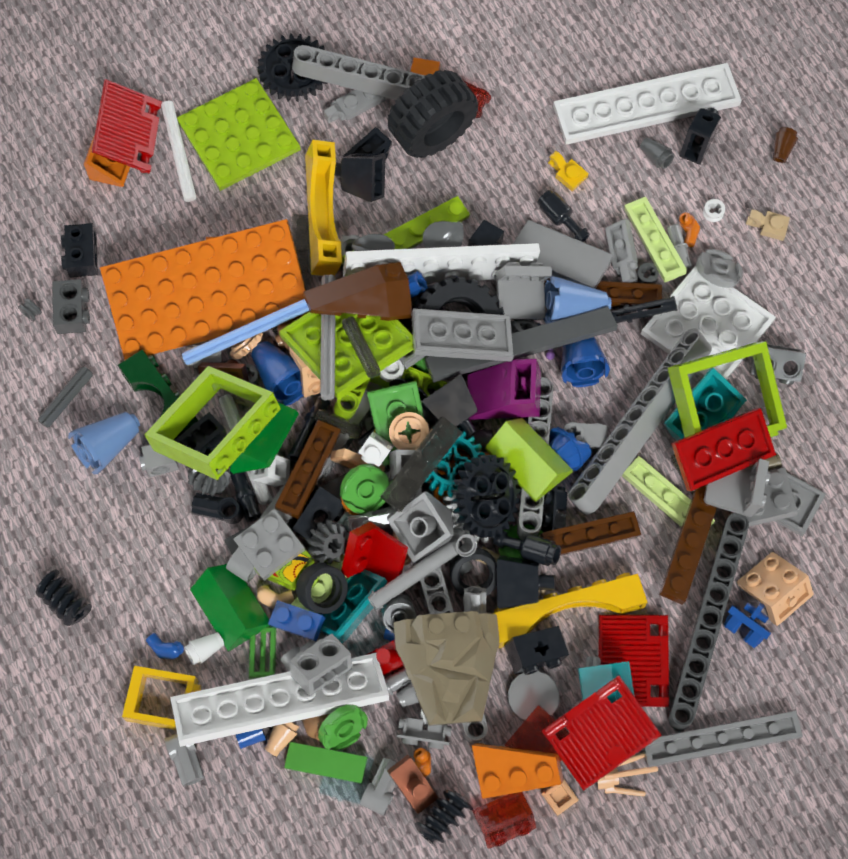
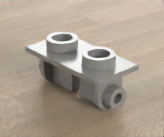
[397,717,452,749]

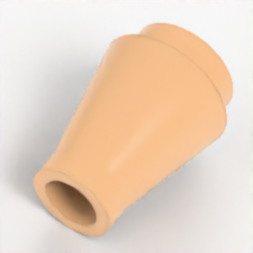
[264,722,299,757]

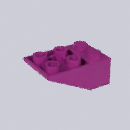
[467,359,541,420]

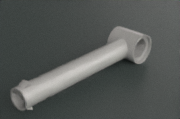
[367,528,477,610]

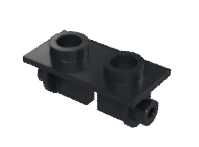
[541,485,568,532]

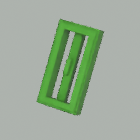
[249,626,277,679]

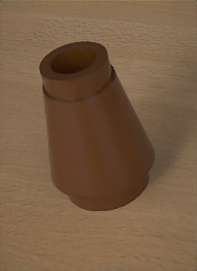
[773,127,798,163]

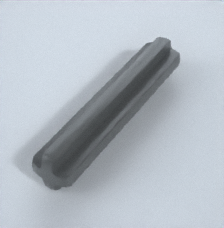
[38,366,93,428]

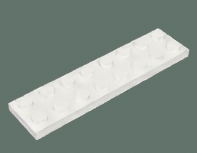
[553,63,742,145]
[343,243,540,284]
[170,653,389,747]

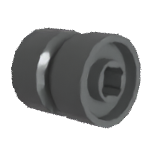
[380,591,416,633]

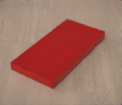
[671,408,776,491]

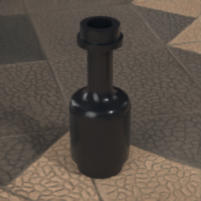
[537,190,590,242]
[493,531,561,566]

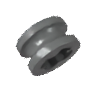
[637,263,659,284]
[18,298,42,322]

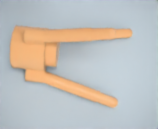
[597,752,658,796]

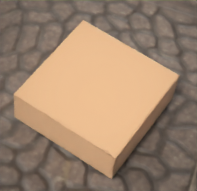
[541,780,579,816]

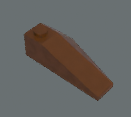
[303,262,412,321]

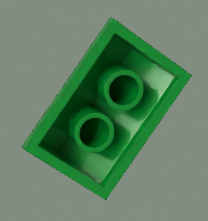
[230,403,299,474]
[190,564,270,652]

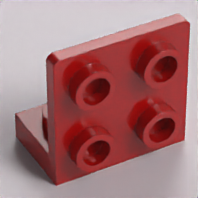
[341,522,408,583]

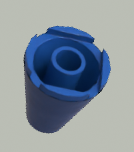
[561,337,610,387]
[251,341,303,406]

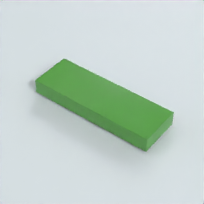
[284,742,368,784]

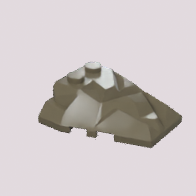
[393,611,500,726]

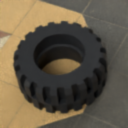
[387,70,478,158]
[409,277,505,357]

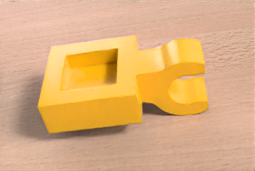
[548,151,589,192]

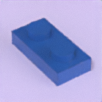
[268,600,326,642]

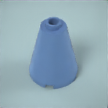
[544,276,611,324]
[68,412,140,474]

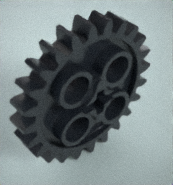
[257,33,328,102]
[451,455,521,538]

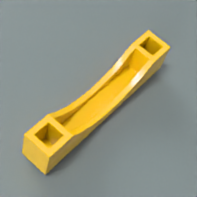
[305,140,342,276]
[492,573,648,649]

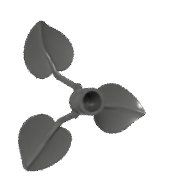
[352,221,464,310]

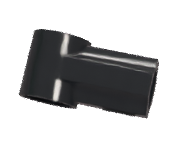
[191,493,244,524]

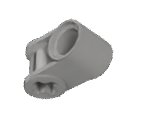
[563,422,608,454]

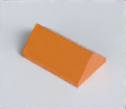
[84,137,130,187]

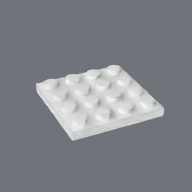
[641,266,776,380]

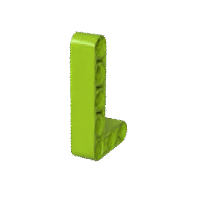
[334,367,447,420]

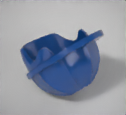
[549,427,591,471]

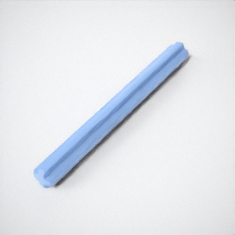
[182,299,310,365]

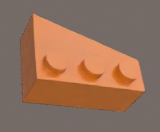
[472,742,564,799]

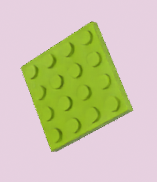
[177,78,301,191]
[279,312,414,399]

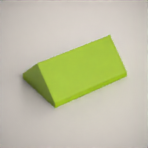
[485,418,573,502]

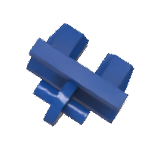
[724,603,771,648]

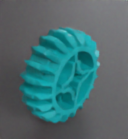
[421,430,485,498]

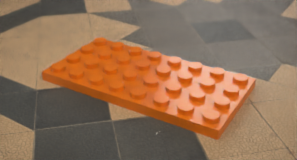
[100,219,310,360]

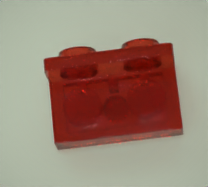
[472,792,536,849]

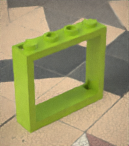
[668,341,787,437]
[144,366,281,480]

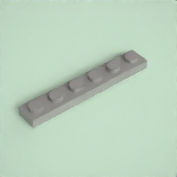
[643,711,803,767]

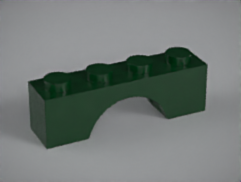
[118,349,198,440]

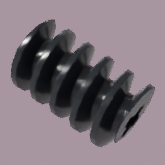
[36,569,92,626]
[415,789,473,849]

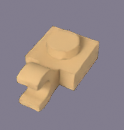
[746,210,790,241]

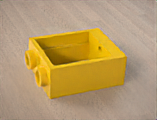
[122,666,201,730]

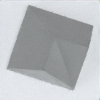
[387,491,454,563]

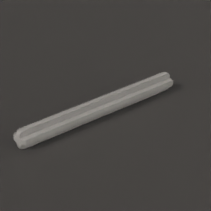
[320,274,335,400]

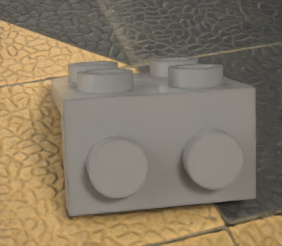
[496,262,552,320]
[704,459,771,517]

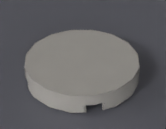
[696,249,743,288]
[508,671,560,723]

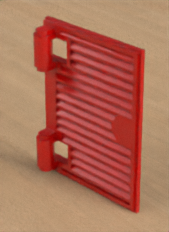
[91,79,162,174]
[598,615,669,707]
[542,676,662,791]

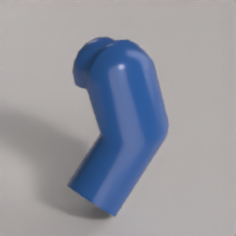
[146,633,184,659]

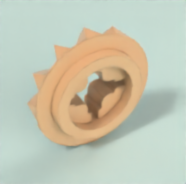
[230,333,263,360]
[389,412,429,450]

